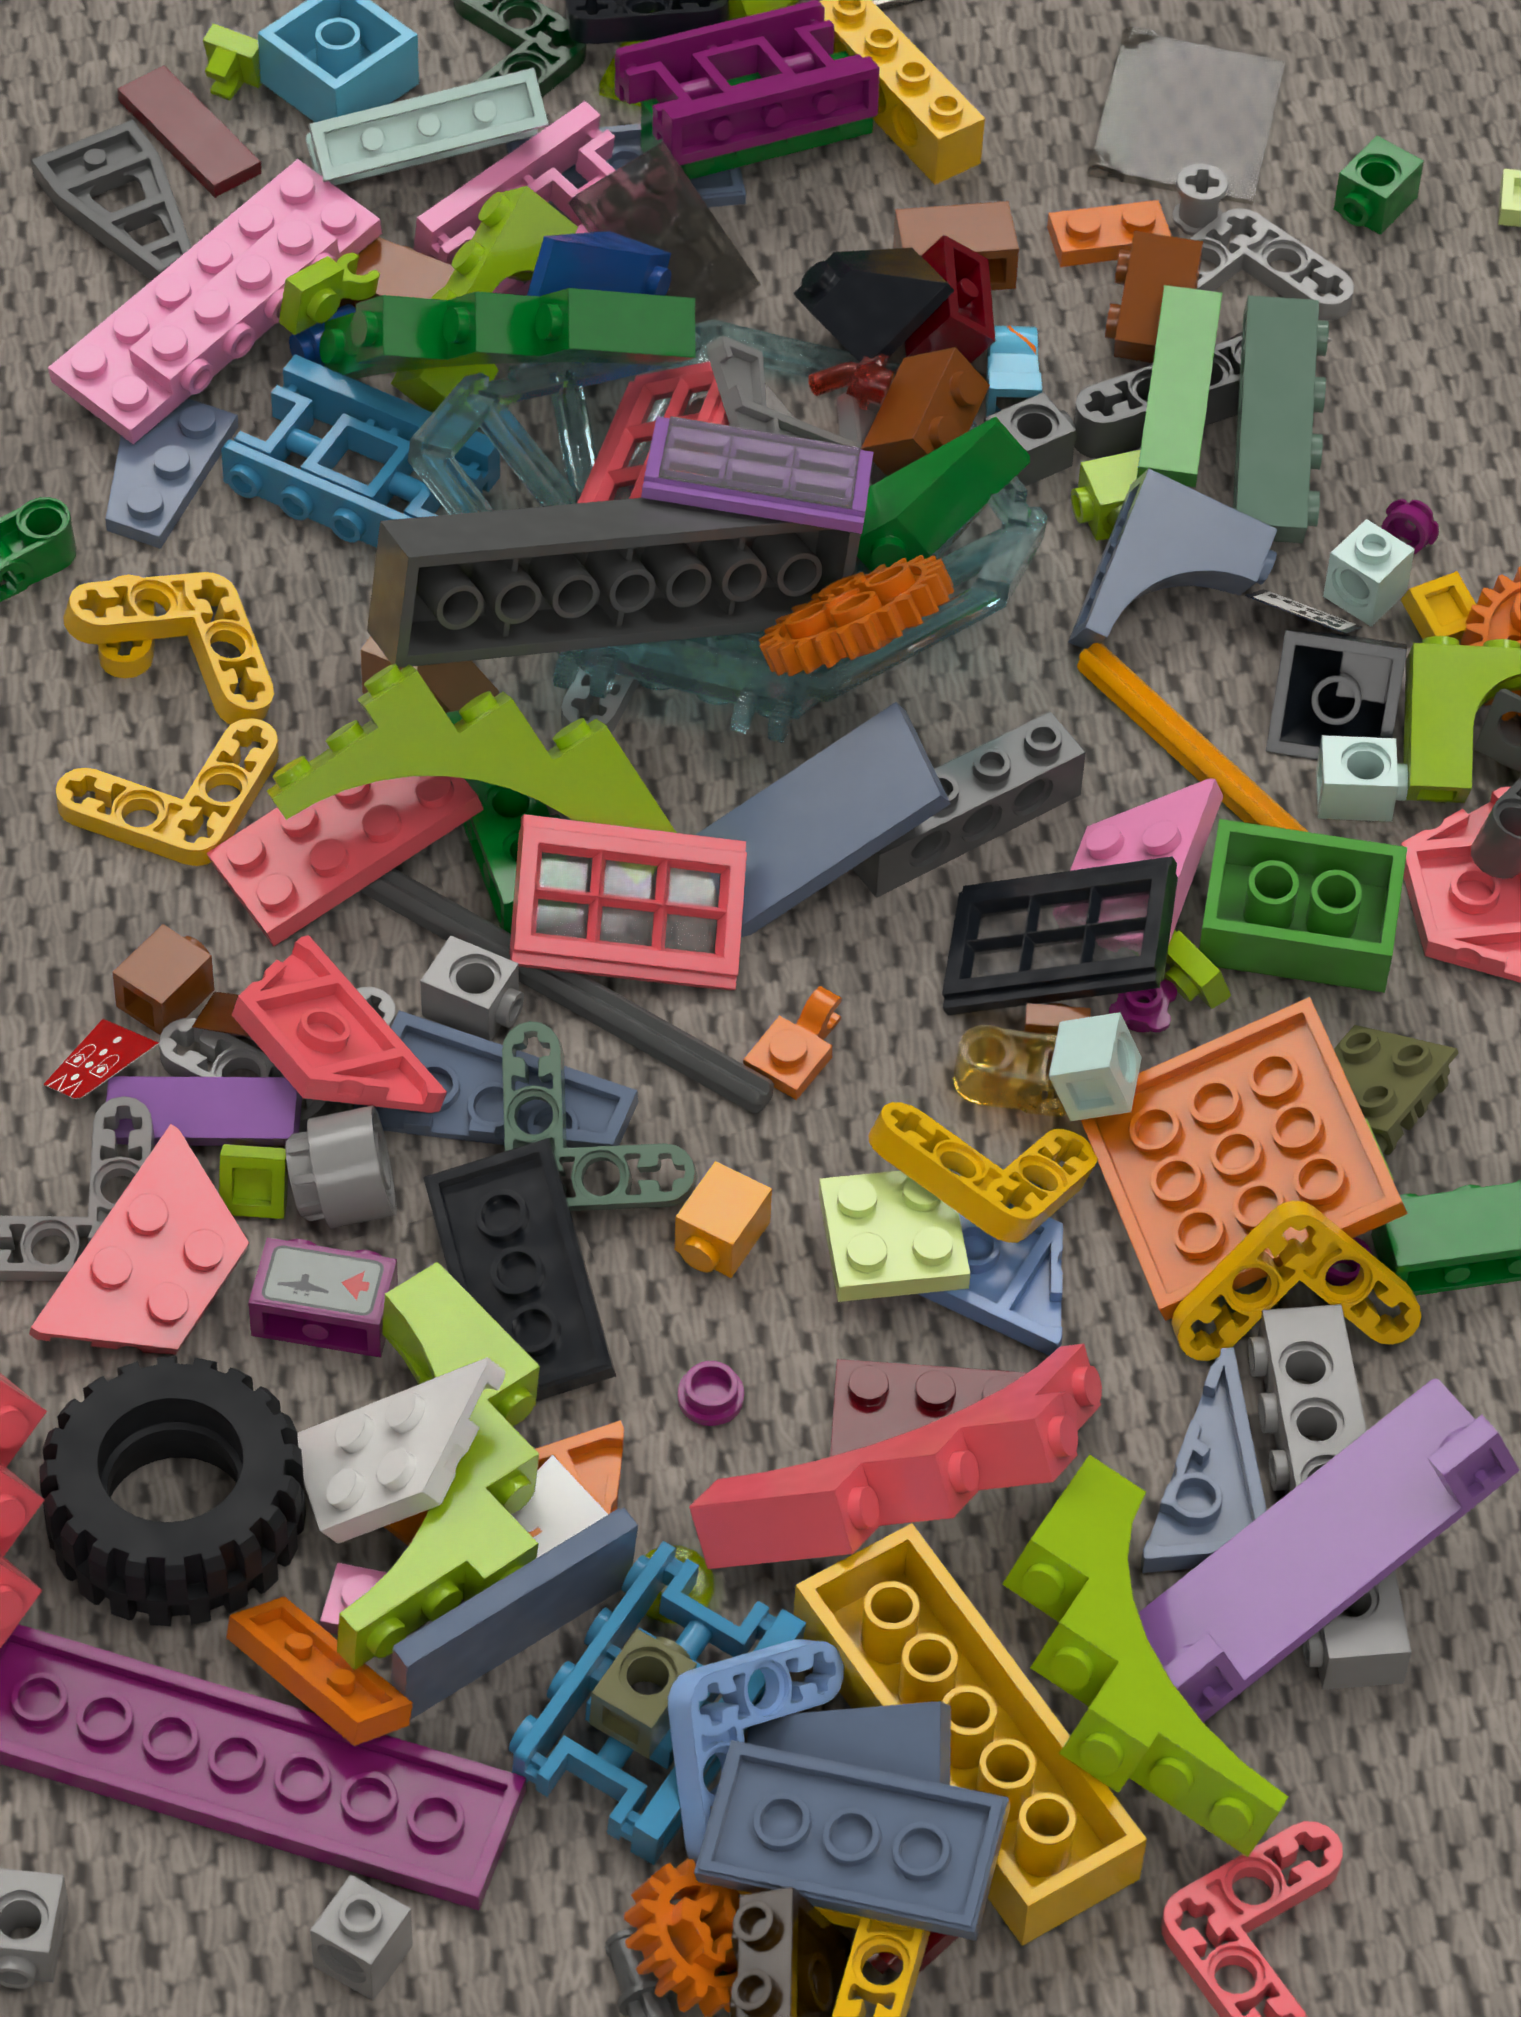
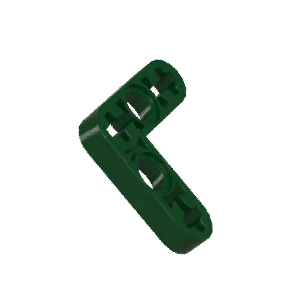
[453,0,587,97]

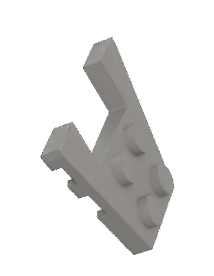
[706,336,883,487]

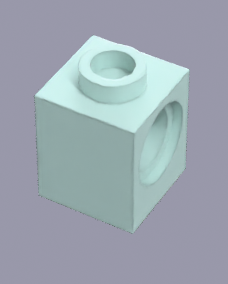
[1323,519,1415,627]
[1316,735,1408,822]
[1049,1012,1142,1121]

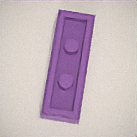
[106,1076,302,1146]

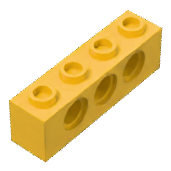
[820,0,985,185]

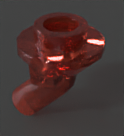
[808,354,894,411]

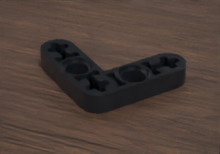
[565,0,730,44]

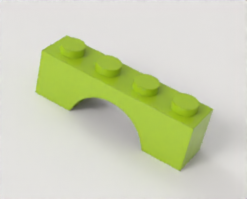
[390,186,578,422]

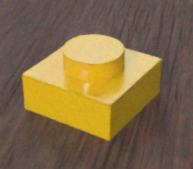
[1400,571,1476,639]

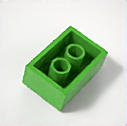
[1199,819,1407,993]

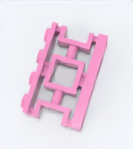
[414,101,679,295]

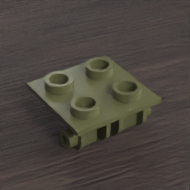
[1334,1025,1459,1155]

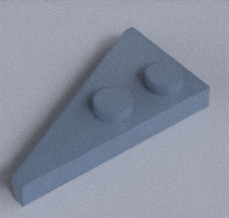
[1141,1347,1267,1573]

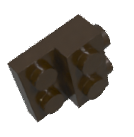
[730,1887,851,2017]

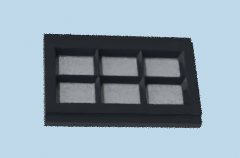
[942,856,1178,1015]

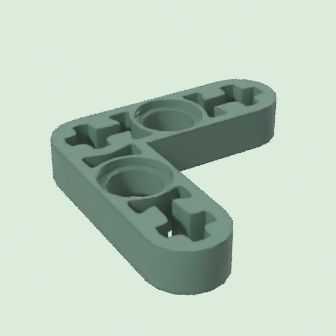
[502,1021,698,1211]

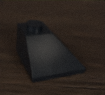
[793,247,955,375]
[1266,630,1407,759]

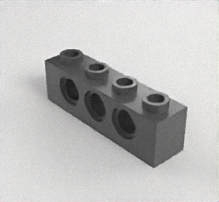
[852,711,1086,898]

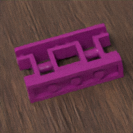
[615,0,880,168]

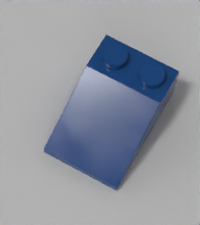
[527,231,672,367]

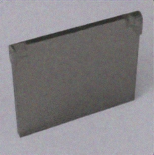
[1087,27,1285,205]

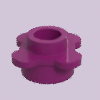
[1108,979,1177,1033]

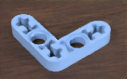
[668,1639,844,1863]

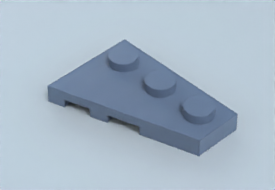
[105,399,238,549]

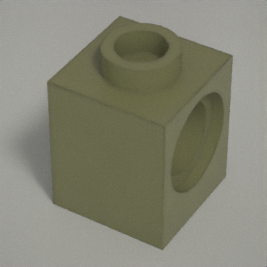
[589,1628,697,1759]

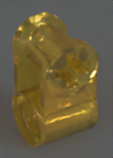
[953,1025,1067,1117]

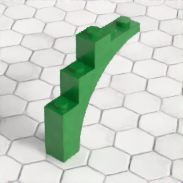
[319,288,696,379]

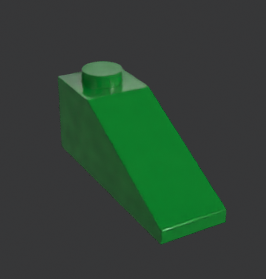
[857,416,1030,572]

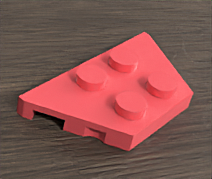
[1401,786,1521,983]
[232,935,447,1113]
[29,1124,249,1355]

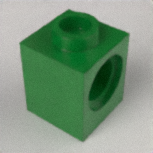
[1334,135,1424,235]

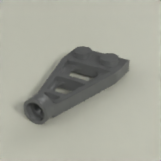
[31,120,192,281]

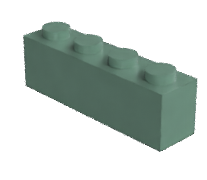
[1233,295,1329,543]

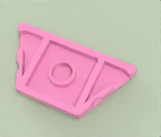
[1053,779,1223,956]

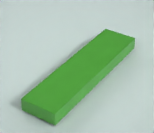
[1137,285,1222,487]

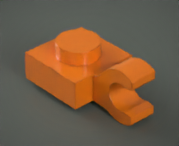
[743,986,842,1100]

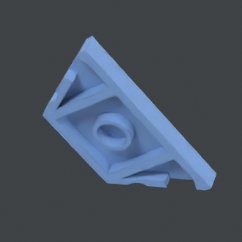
[918,1203,1063,1356]

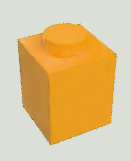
[674,1161,772,1278]

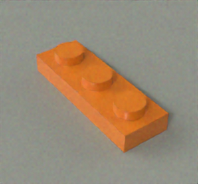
[226,1596,413,1746]

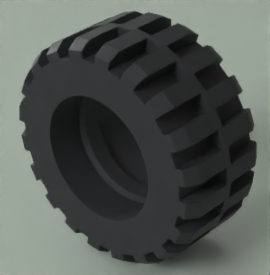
[39,1356,306,1626]

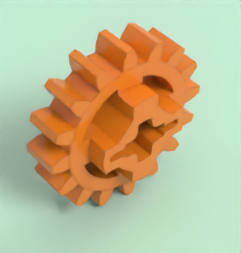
[624,1859,740,2017]

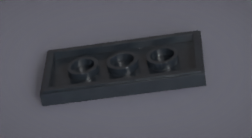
[423,1138,616,1401]

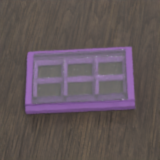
[641,416,874,534]

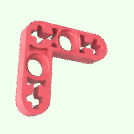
[1161,1821,1343,2017]

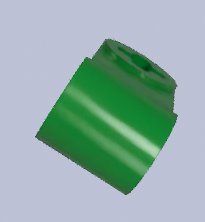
[0,497,76,602]

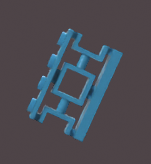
[221,354,500,548]
[508,1541,806,1865]

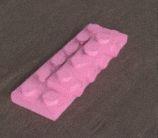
[48,159,382,444]

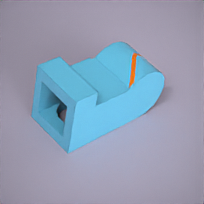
[985,325,1042,417]

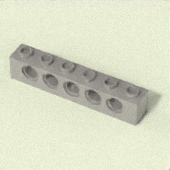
[1248,1304,1411,1690]

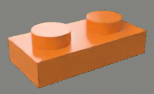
[1047,200,1172,267]

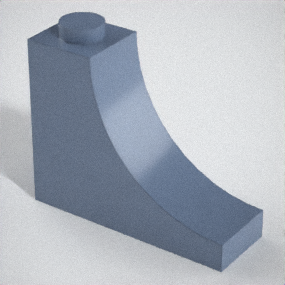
[1068,469,1277,648]

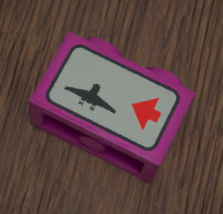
[248,1237,398,1358]

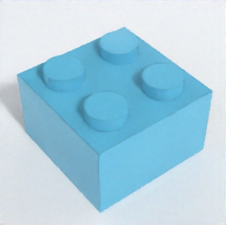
[258,0,419,122]

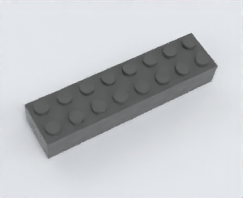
[367,487,861,668]

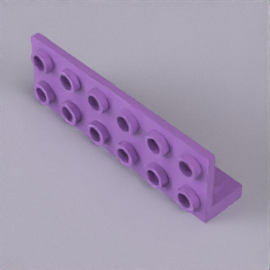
[1138,1379,1520,1723]

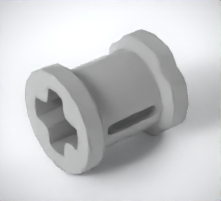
[1172,163,1228,236]

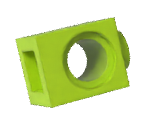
[1071,449,1141,541]

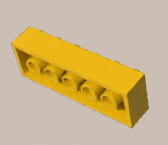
[793,1523,1147,1946]

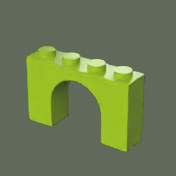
[1403,636,1521,803]

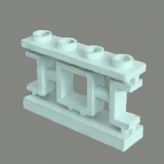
[306,68,549,186]

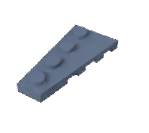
[352,1010,639,1148]

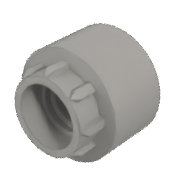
[285,1105,397,1229]

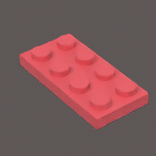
[207,776,484,946]

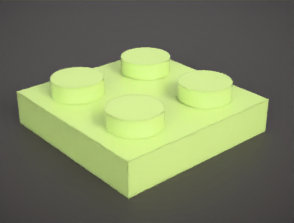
[819,1168,970,1302]

